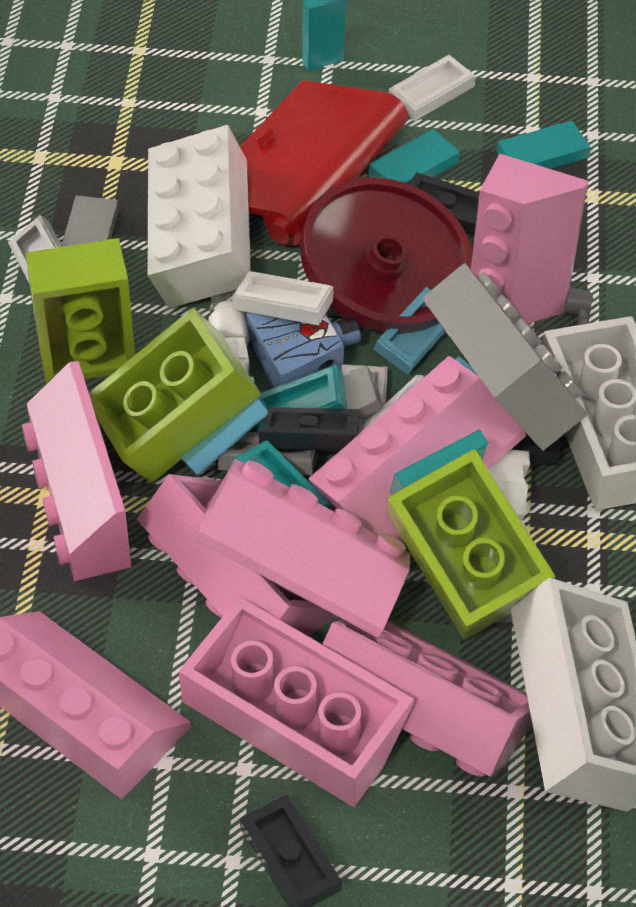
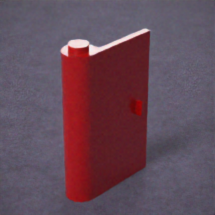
[240,80,408,246]

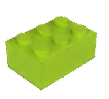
[25,238,135,385]
[89,308,261,483]
[387,449,555,640]

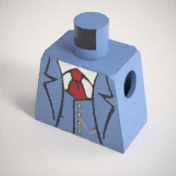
[247,313,361,388]

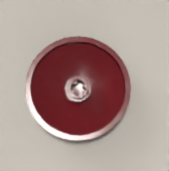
[300,177,473,334]

